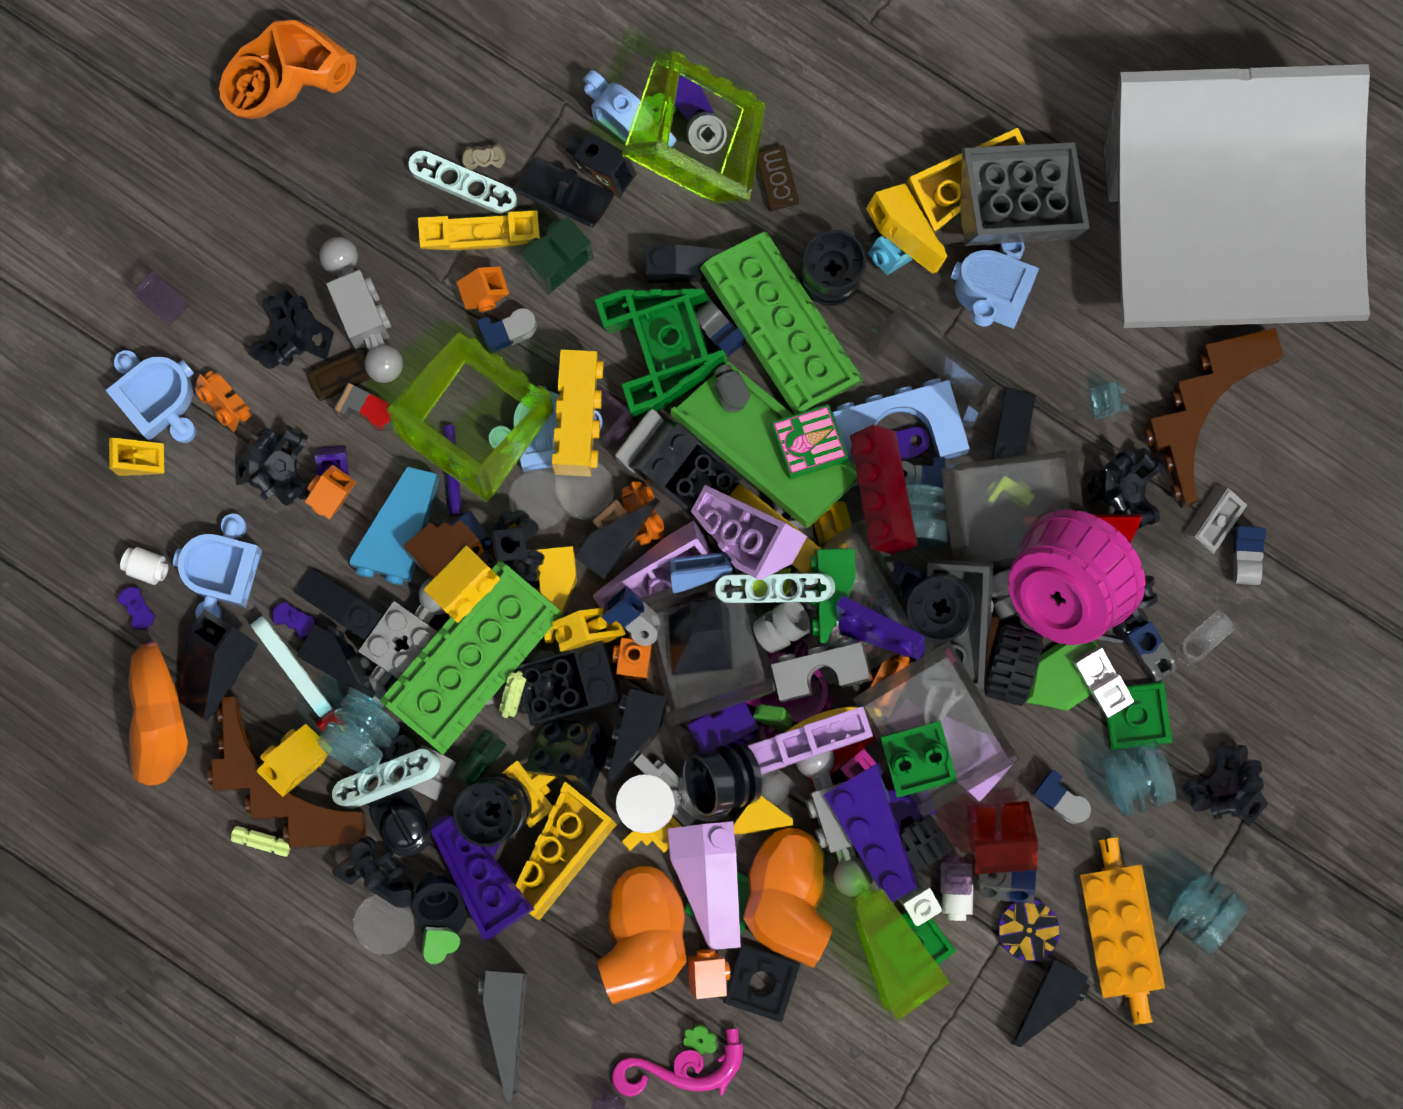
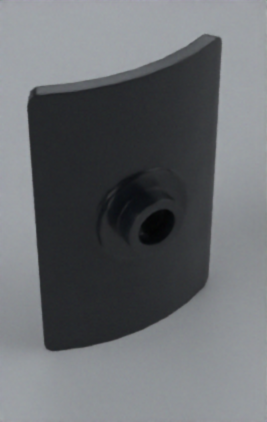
[513,158,614,228]

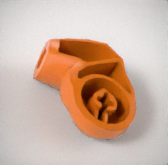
[128,640,188,786]
[597,866,687,1005]

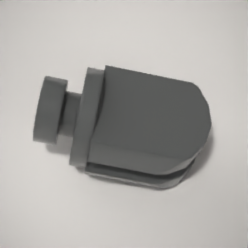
[714,364,750,412]

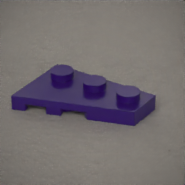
[836,595,925,660]

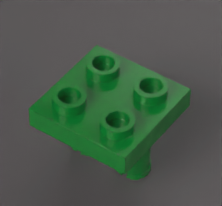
[880,720,958,798]

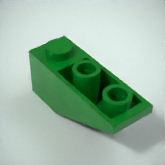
[810,548,856,643]

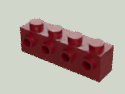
[850,424,917,555]

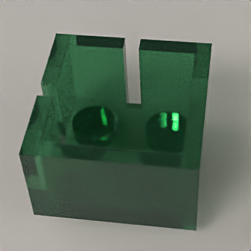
[521,216,594,295]

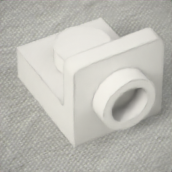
[898,873,942,926]

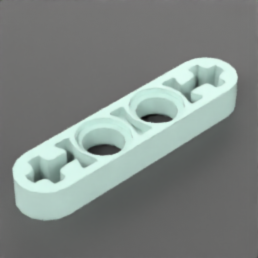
[409,151,517,215]
[715,573,835,603]
[250,615,333,718]
[332,749,440,810]

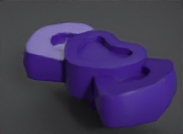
[117,587,155,630]
[272,602,316,639]

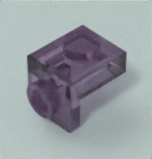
[938,857,972,895]

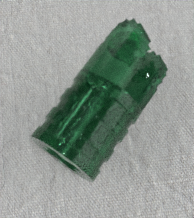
[452,729,506,786]

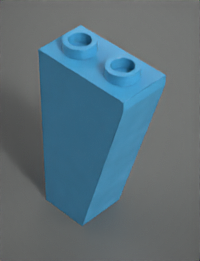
[349,467,440,586]

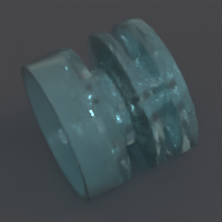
[906,483,950,547]
[317,695,400,775]
[1104,740,1177,817]
[1166,871,1249,955]

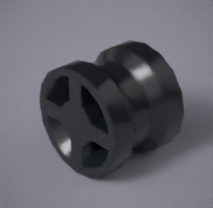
[385,735,418,760]

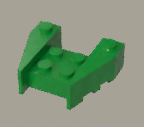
[595,289,729,418]

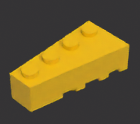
[906,128,1026,233]
[552,350,604,477]
[516,782,617,921]

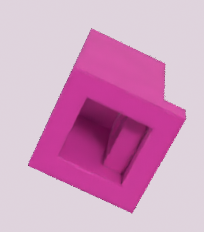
[839,749,884,781]

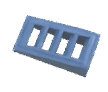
[669,552,733,593]

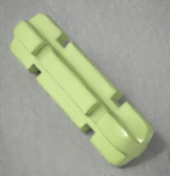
[499,671,526,718]
[231,826,291,857]

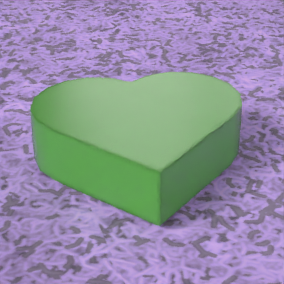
[753,704,793,732]
[422,926,460,964]

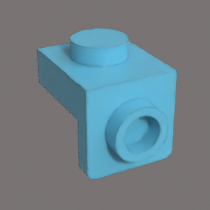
[868,236,913,275]

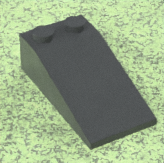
[922,559,993,690]
[478,971,527,1101]

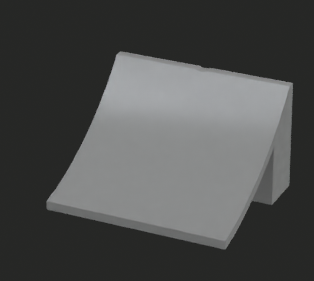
[1104,64,1370,328]

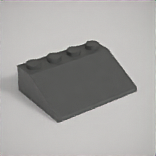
[961,142,1090,246]

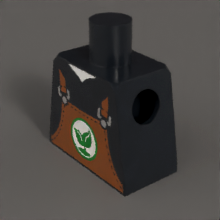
[565,134,637,198]

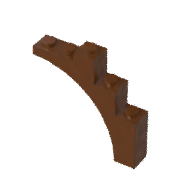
[1144,328,1284,508]
[207,697,367,849]

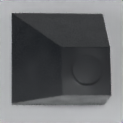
[668,600,733,676]

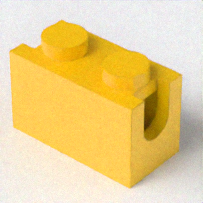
[423,545,501,623]
[552,607,626,651]
[256,724,332,797]

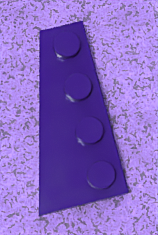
[824,763,917,904]
[431,816,535,940]

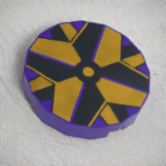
[998,900,1060,961]

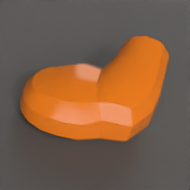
[219,20,356,119]
[743,827,833,968]

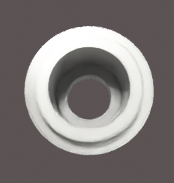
[120,547,169,585]
[942,876,973,921]

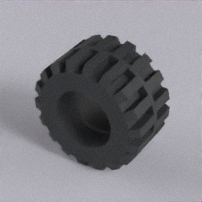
[984,623,1043,706]
[899,815,953,876]

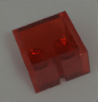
[967,801,1038,874]

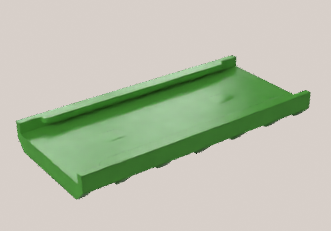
[700,232,863,415]
[671,361,857,528]
[380,561,563,754]

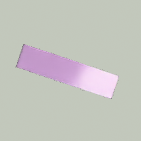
[748,706,873,775]

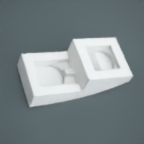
[1073,646,1134,717]

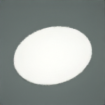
[616,774,675,833]

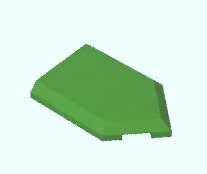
[1025,641,1098,711]

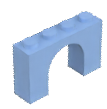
[832,378,970,486]

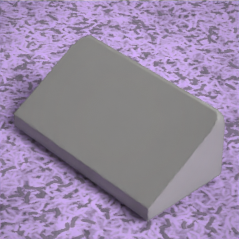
[615,409,664,473]
[1183,485,1247,554]

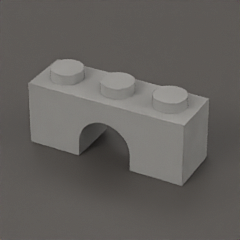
[771,639,873,703]

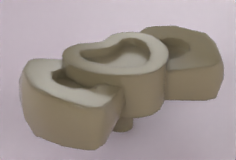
[461,143,507,171]

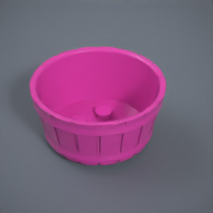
[1008,509,1145,645]

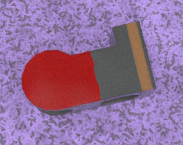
[334,383,395,431]

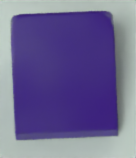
[315,445,349,477]

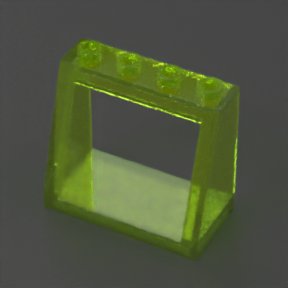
[622,51,765,204]
[387,332,554,502]
[850,887,951,1021]

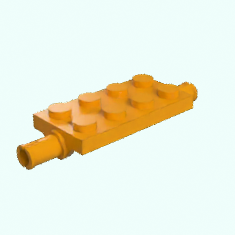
[1080,837,1165,1025]

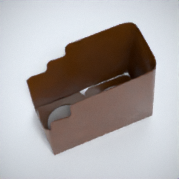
[404,521,484,580]

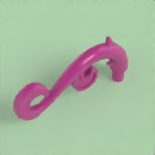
[612,1028,743,1097]

